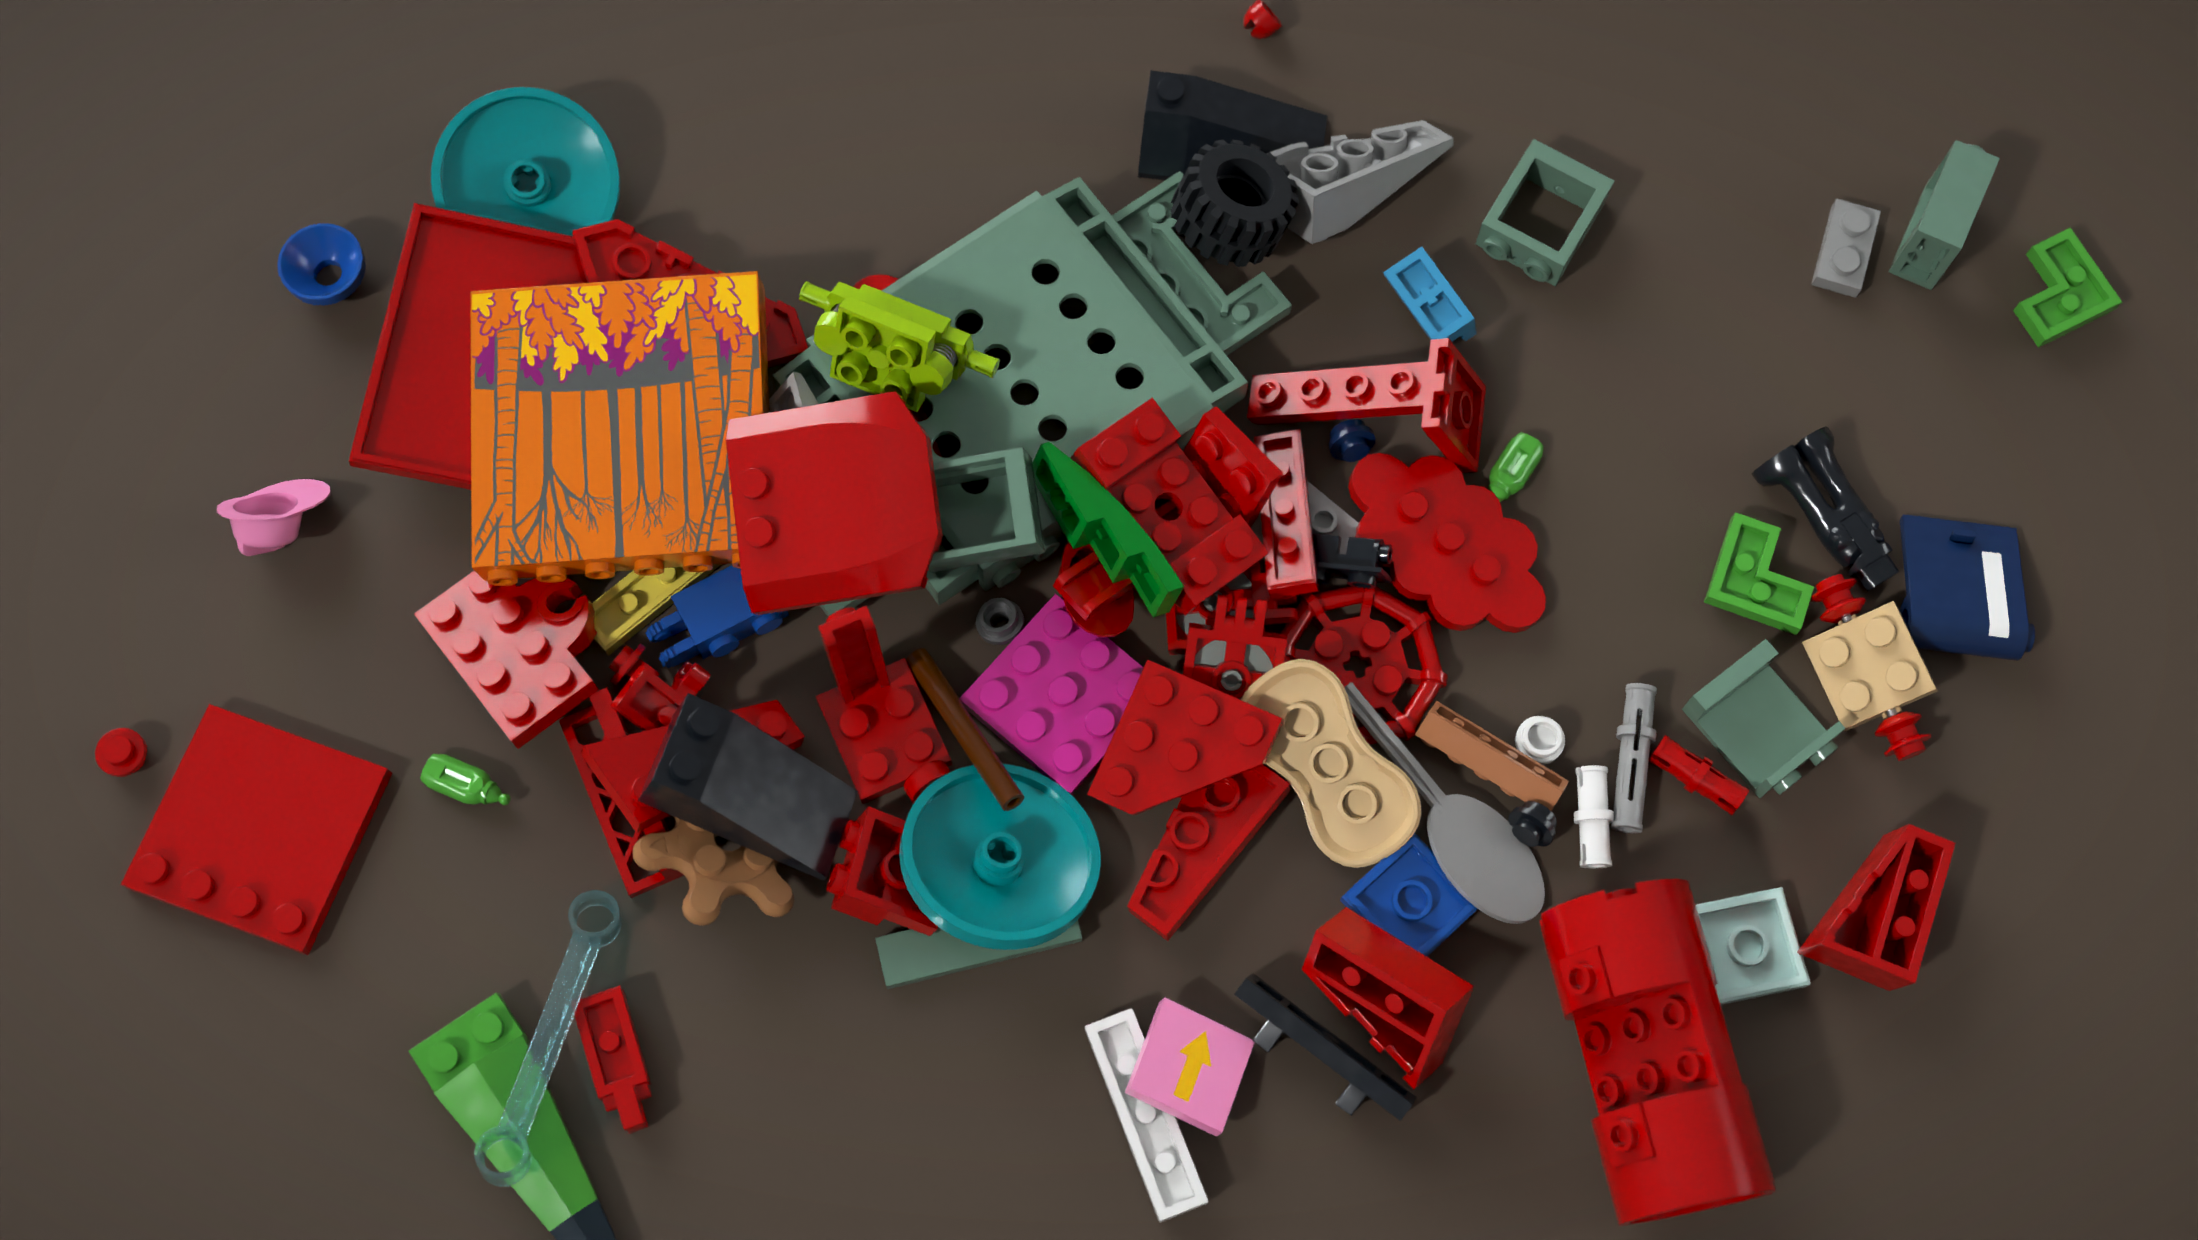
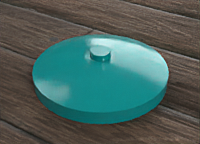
[431,87,620,236]
[899,764,1101,950]

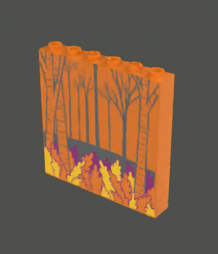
[470,271,769,586]

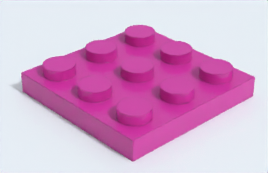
[960,594,1144,795]

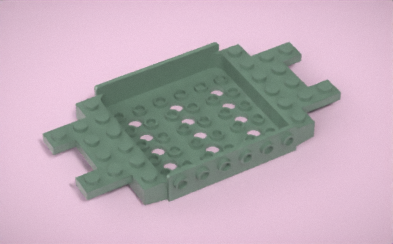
[773,171,1292,617]

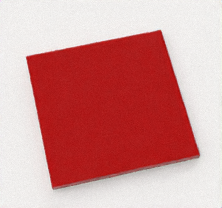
[349,203,587,490]

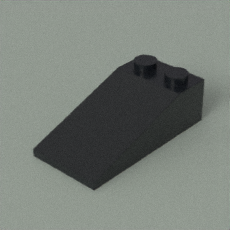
[638,693,858,881]

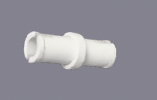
[1574,765,1614,868]

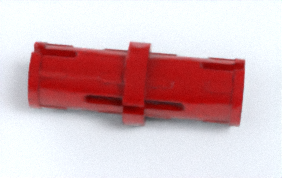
[1649,734,1749,816]

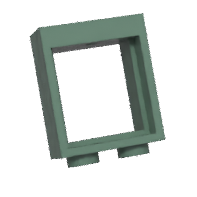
[1475,139,1615,287]
[1888,140,2000,290]
[928,447,1045,573]

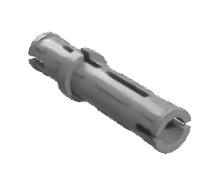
[1611,683,1657,833]

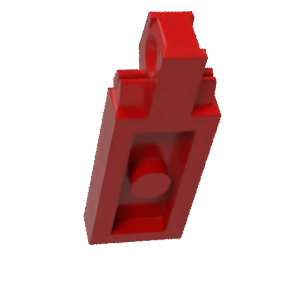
[571,985,652,1134]

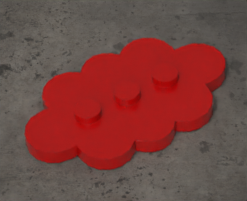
[1348,453,1546,633]

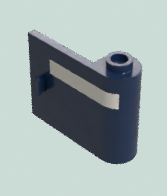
[1899,514,2035,661]

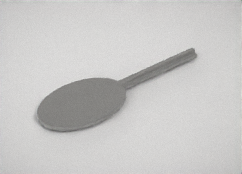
[1344,683,1545,924]

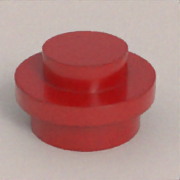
[95,728,147,777]

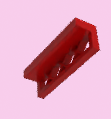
[559,687,684,898]

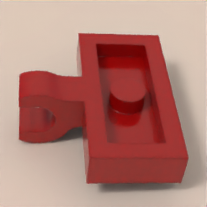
[610,661,711,731]

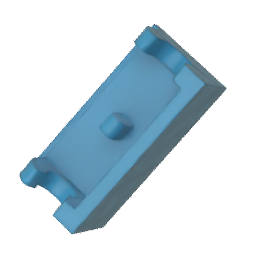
[1383,246,1476,341]

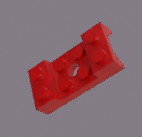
[1071,397,1269,616]

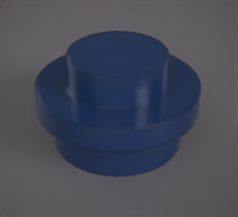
[1328,419,1376,462]

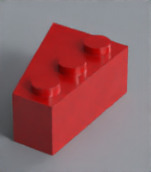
[1797,824,1956,991]
[1302,907,1474,1090]

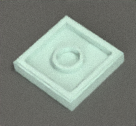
[1696,887,1811,1005]

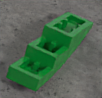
[1033,442,1185,618]

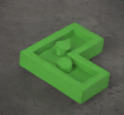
[2013,228,2122,348]
[1704,512,1814,635]

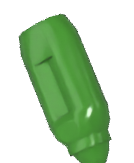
[1488,432,1544,502]
[420,754,511,805]

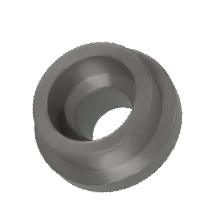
[976,598,1024,645]

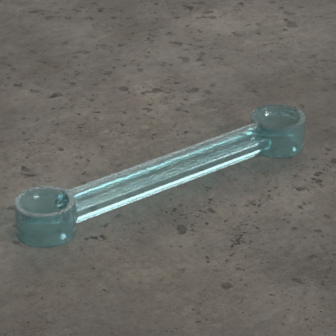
[474,890,621,1186]

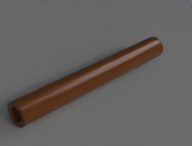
[906,648,1024,811]

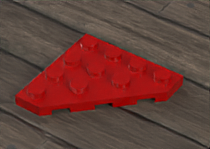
[572,219,808,368]

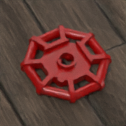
[1280,586,1448,745]

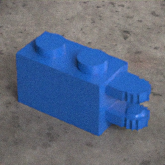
[645,565,789,668]

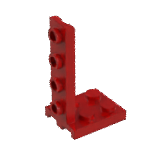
[1247,338,1486,473]
[1053,406,1283,621]
[815,606,952,804]

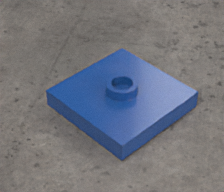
[1340,833,1478,957]

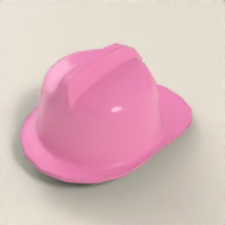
[217,479,330,556]

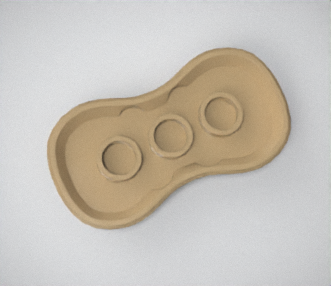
[1241,659,1421,868]

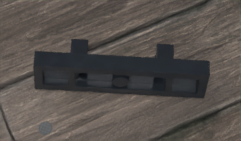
[1234,973,1416,1121]

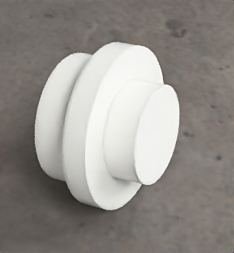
[1515,716,1565,765]

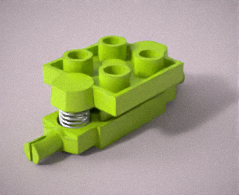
[799,281,1000,412]

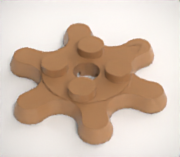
[633,817,795,926]

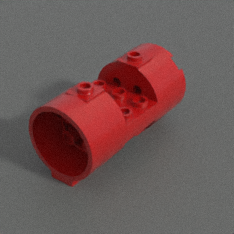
[1539,878,1777,1226]

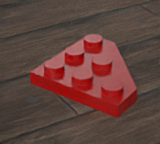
[1087,659,1284,816]

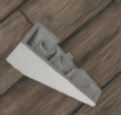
[1270,120,1454,244]

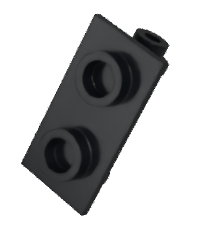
[1313,534,1393,589]

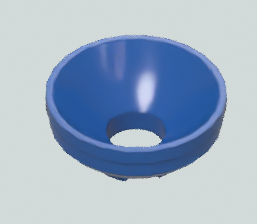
[277,223,366,306]

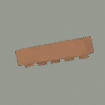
[1415,701,1569,811]

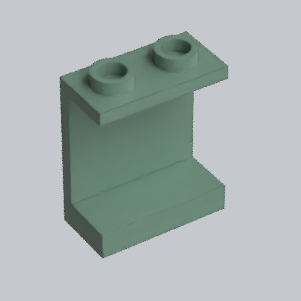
[1682,639,1846,799]

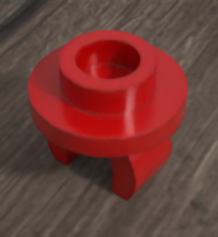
[608,643,659,686]

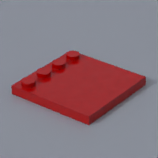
[120,704,393,955]

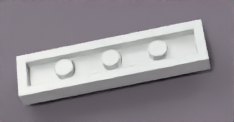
[1085,1008,1209,1223]

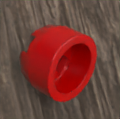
[1244,0,1282,39]

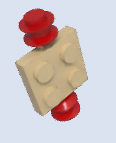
[1802,574,1938,761]

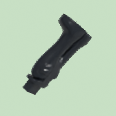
[1752,426,1900,592]

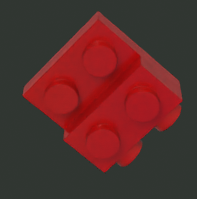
[827,806,938,936]

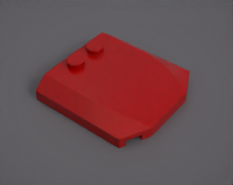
[726,391,943,615]

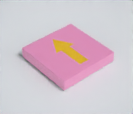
[1125,998,1255,1137]

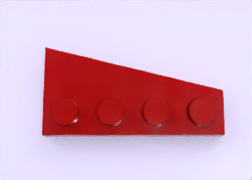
[582,699,805,833]
[1127,766,1291,941]

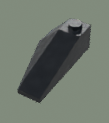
[1138,70,1327,180]

